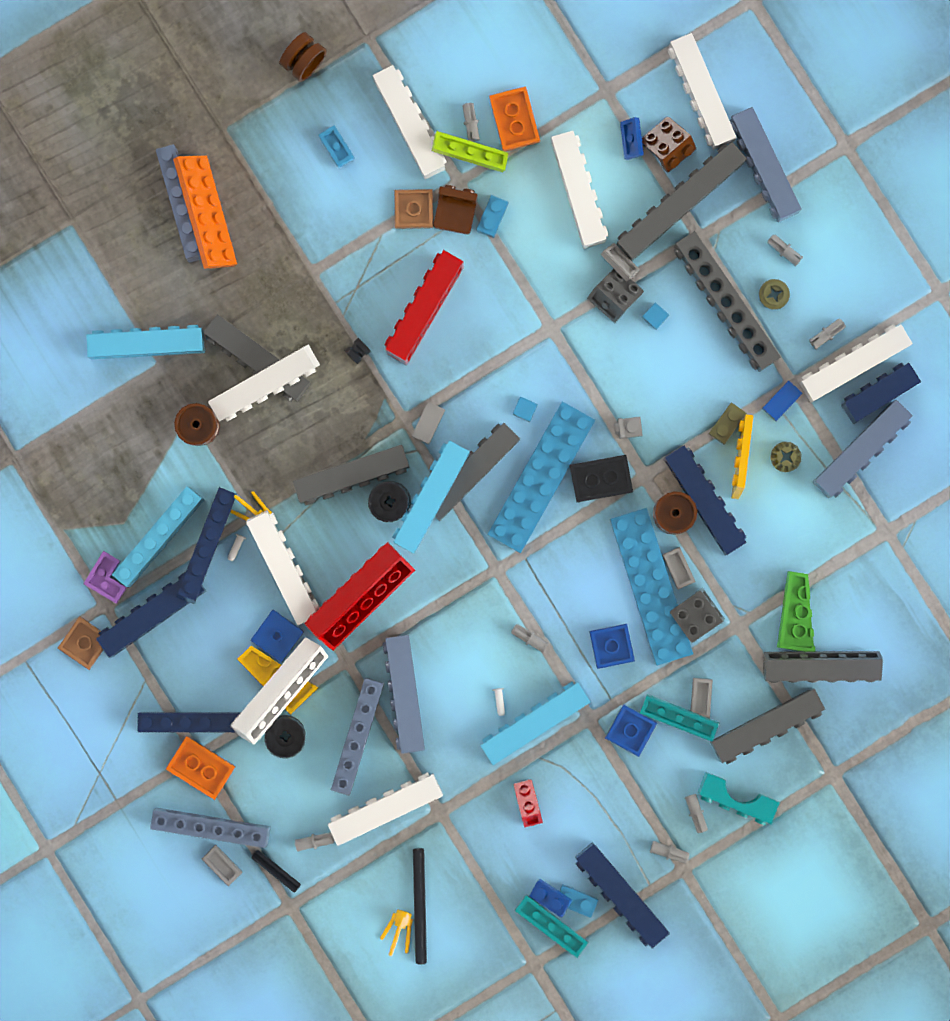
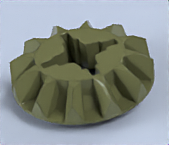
[759,279,790,310]
[771,442,802,472]

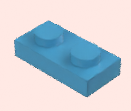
[318,125,355,168]
[477,195,509,238]
[560,884,598,918]

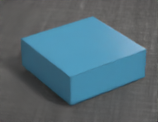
[642,303,669,330]
[513,396,538,422]

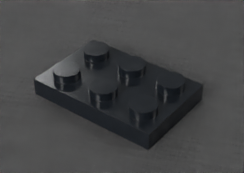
[570,455,633,503]

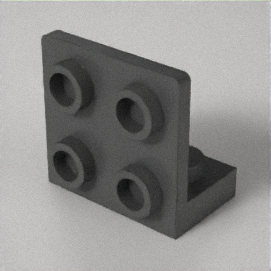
[587,269,644,323]
[670,587,725,643]

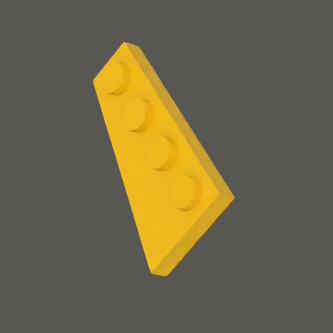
[731,414,753,499]
[237,646,318,715]

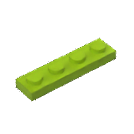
[431,131,508,173]

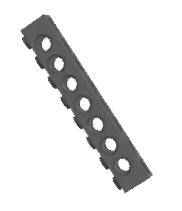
[674,231,781,372]

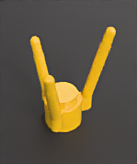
[230,491,272,521]
[380,909,413,956]

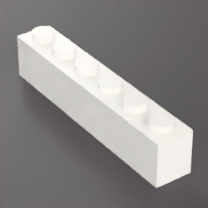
[668,33,736,150]
[373,65,447,180]
[551,131,608,249]
[799,324,913,403]
[208,345,320,422]
[246,510,320,626]
[231,637,329,745]
[328,772,443,846]

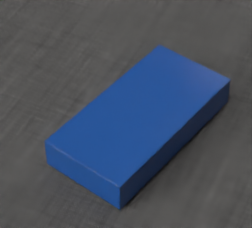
[762,381,803,421]

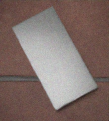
[600,243,640,282]
[412,402,445,444]
[662,547,696,590]
[690,678,713,718]
[202,845,243,886]

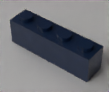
[841,363,921,424]

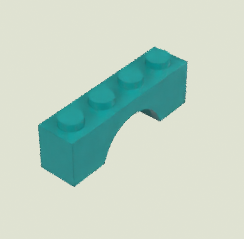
[697,772,780,826]

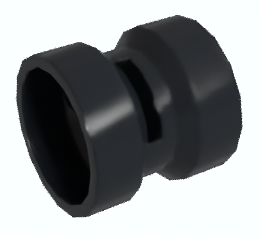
[344,338,371,364]

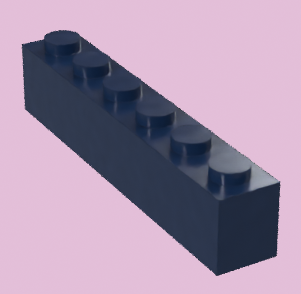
[663,446,747,555]
[176,487,237,604]
[96,572,206,658]
[137,712,242,733]
[575,842,670,949]

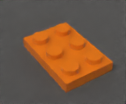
[489,86,540,151]
[166,736,236,800]

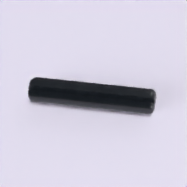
[251,850,301,892]

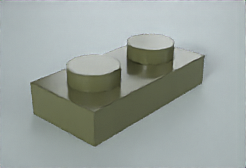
[709,402,747,445]

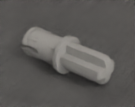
[463,103,480,142]
[767,234,803,266]
[809,319,846,350]
[511,624,549,653]
[684,794,708,833]
[295,832,334,852]
[650,841,689,863]

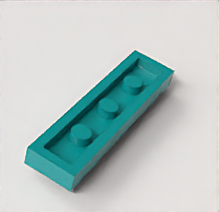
[640,694,719,742]
[515,894,589,958]

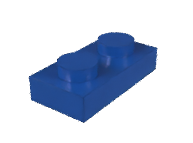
[620,117,644,160]
[529,879,572,917]

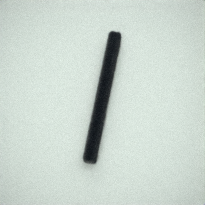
[413,848,427,965]

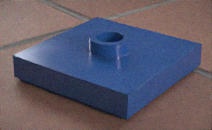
[250,609,304,663]
[589,624,635,669]
[605,704,657,757]

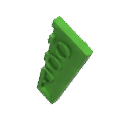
[777,571,815,652]

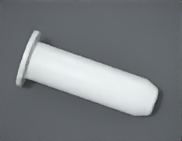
[228,534,246,561]
[492,688,505,716]

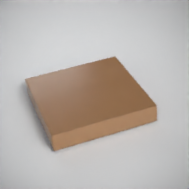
[394,189,433,229]
[58,616,103,670]

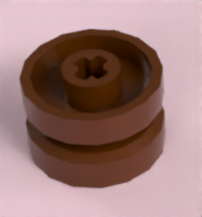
[279,32,327,82]
[174,403,220,446]
[653,491,697,535]

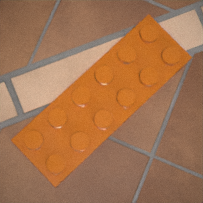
[173,156,237,269]

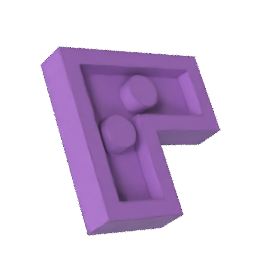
[84,551,127,604]

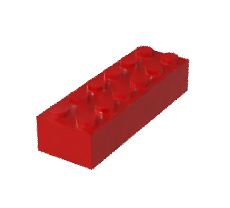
[384,250,464,366]
[304,542,415,651]

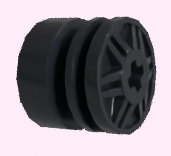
[368,481,411,522]
[264,715,306,759]

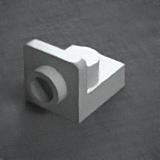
[614,417,643,439]

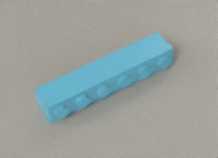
[86,325,205,360]
[392,440,470,554]
[112,486,204,587]
[480,681,590,765]

